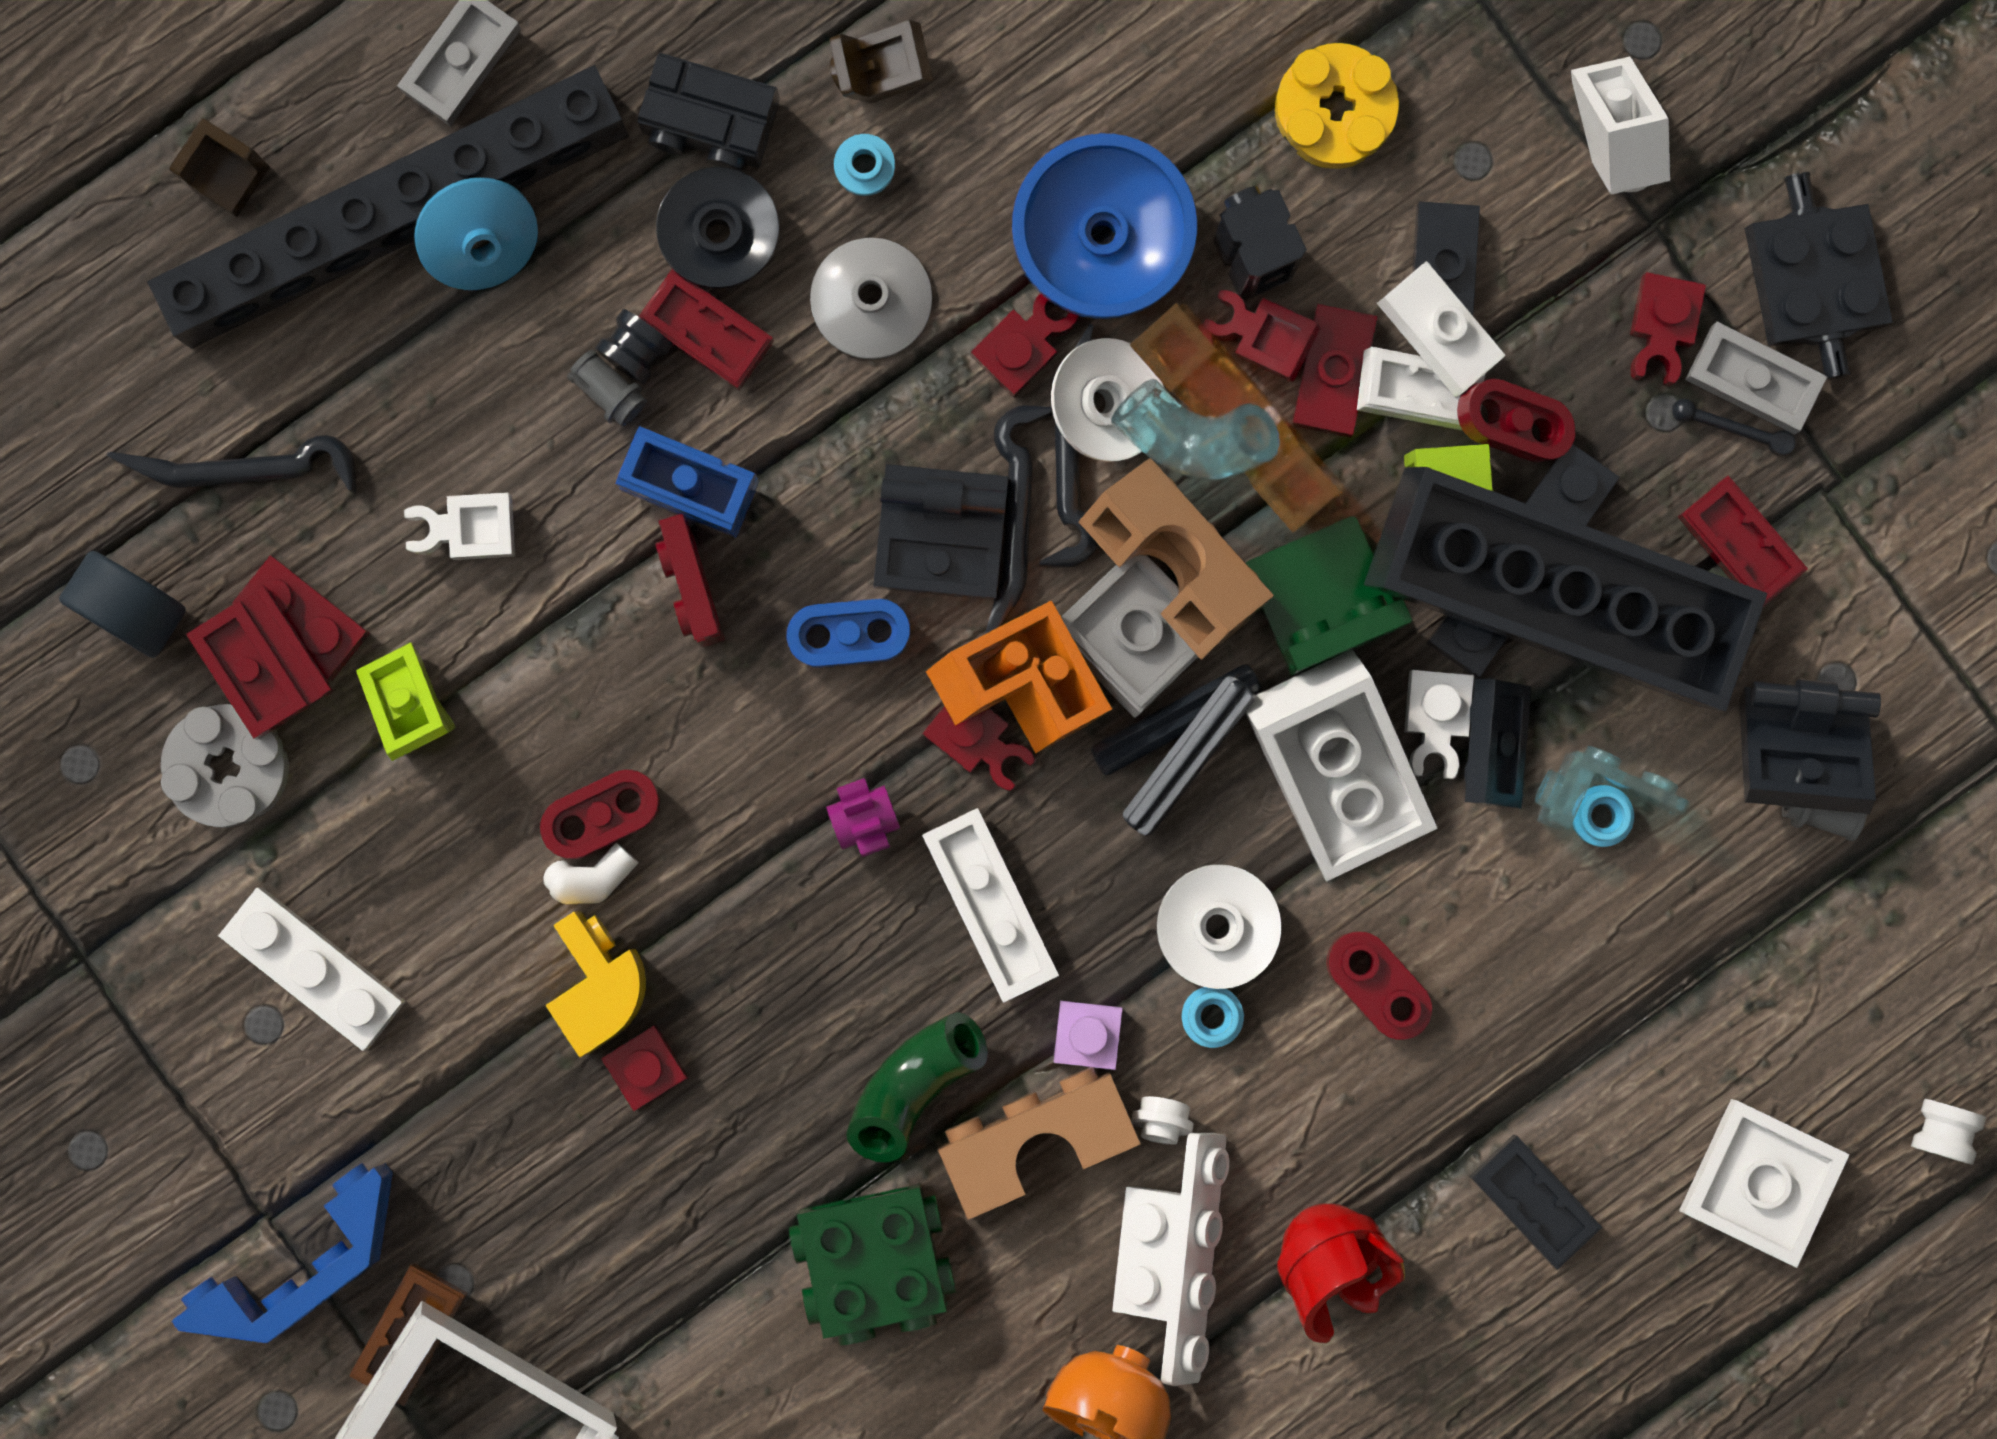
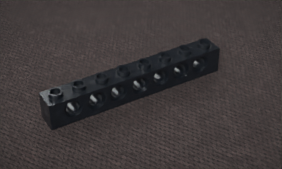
[147,65,629,349]

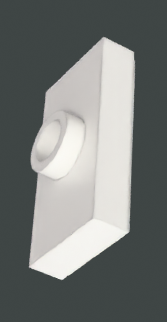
[1377,261,1506,398]
[1357,347,1485,430]

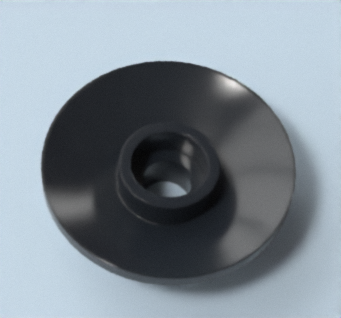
[656,167,779,289]

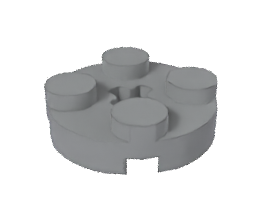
[161,704,289,828]

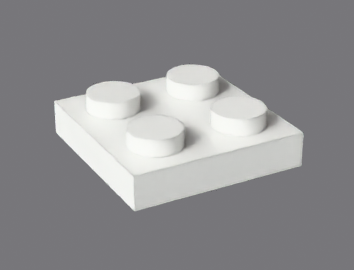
[1679,1099,1849,1268]

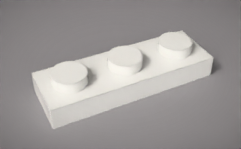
[922,808,1059,1003]
[218,887,406,1051]

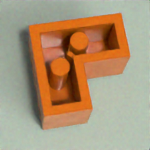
[926,600,1112,753]

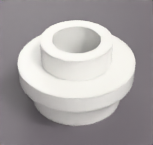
[1131,1097,1194,1144]

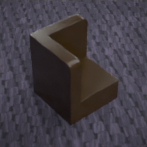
[169,117,270,217]

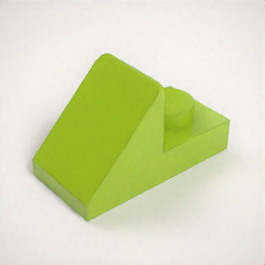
[356,642,456,761]

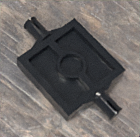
[1744,172,1893,380]

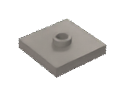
[1061,555,1198,718]

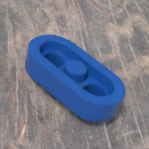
[787,599,910,668]

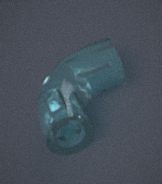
[1111,379,1280,480]

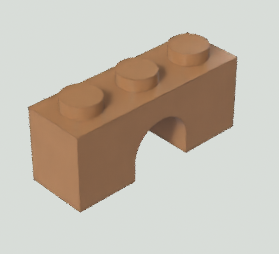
[1079,457,1274,660]
[938,1067,1141,1220]

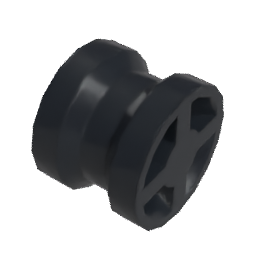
[594,309,673,385]

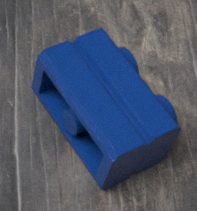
[615,426,759,538]

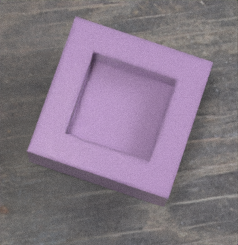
[1053,1000,1122,1070]

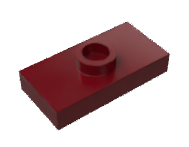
[638,269,774,391]
[1291,304,1378,438]
[1677,475,1808,607]

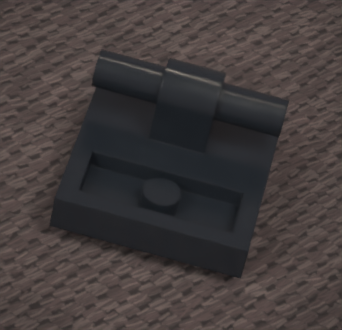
[873,464,1008,600]
[1739,679,1881,814]

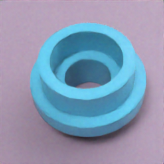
[834,134,895,196]
[1571,785,1634,847]
[1181,987,1244,1048]

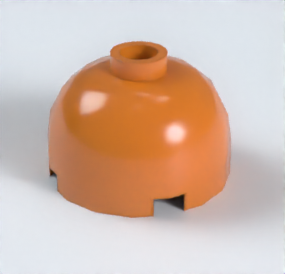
[1042,1345,1171,1439]

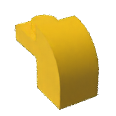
[545,911,646,1058]

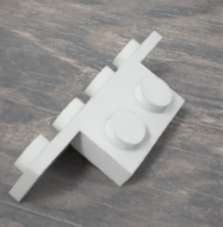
[1112,1133,1229,1386]

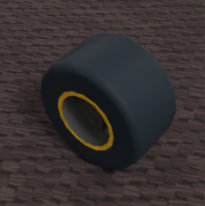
[59,551,186,658]

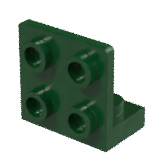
[1245,516,1413,676]

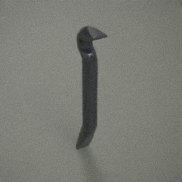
[1039,324,1098,568]
[985,405,1053,634]
[107,435,356,493]

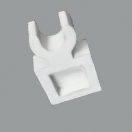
[404,493,515,560]
[1404,670,1474,780]

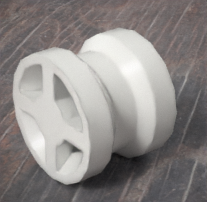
[1911,1099,1987,1165]

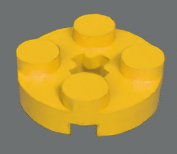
[1275,43,1399,169]

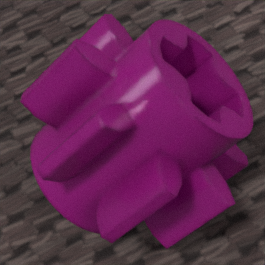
[826,778,900,857]

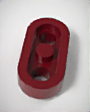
[1457,379,1575,462]
[540,770,660,859]
[1326,931,1432,1040]

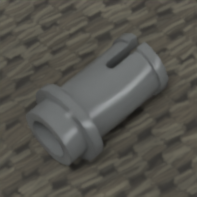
[567,349,647,427]
[1782,806,1867,842]

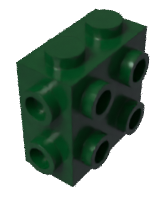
[789,1183,956,1345]

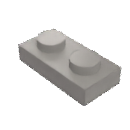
[397,0,521,127]
[1685,322,1827,434]

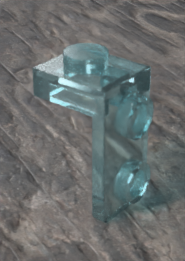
[1535,746,1690,830]

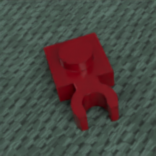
[1630,272,1706,387]
[1203,290,1321,383]
[970,293,1079,398]
[922,706,1035,791]

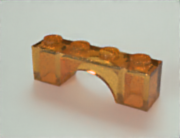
[1130,303,1347,533]

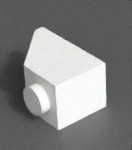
[1571,57,1670,195]

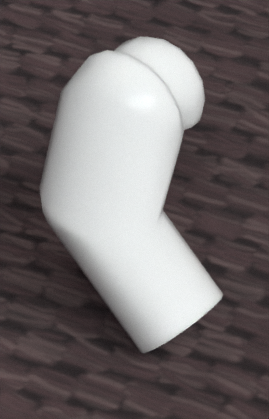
[543,843,639,904]

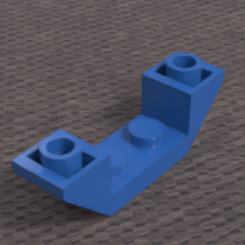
[171,1163,393,1343]

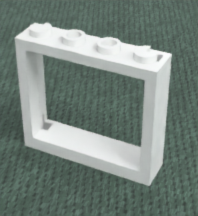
[335,1301,619,1439]

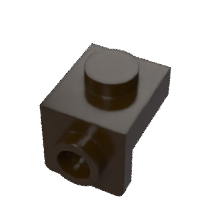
[830,19,933,104]

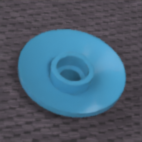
[414,178,538,290]

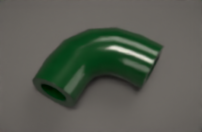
[846,1012,988,1162]

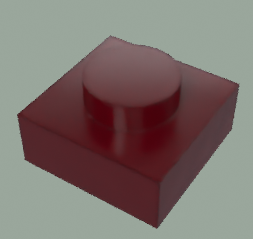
[601,1025,688,1111]

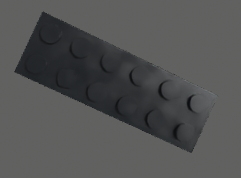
[1364,467,1768,711]

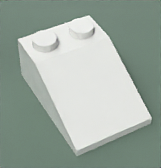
[1245,649,1438,882]

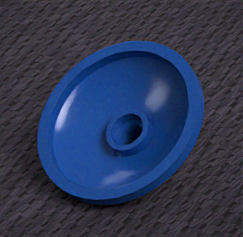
[1012,133,1197,319]

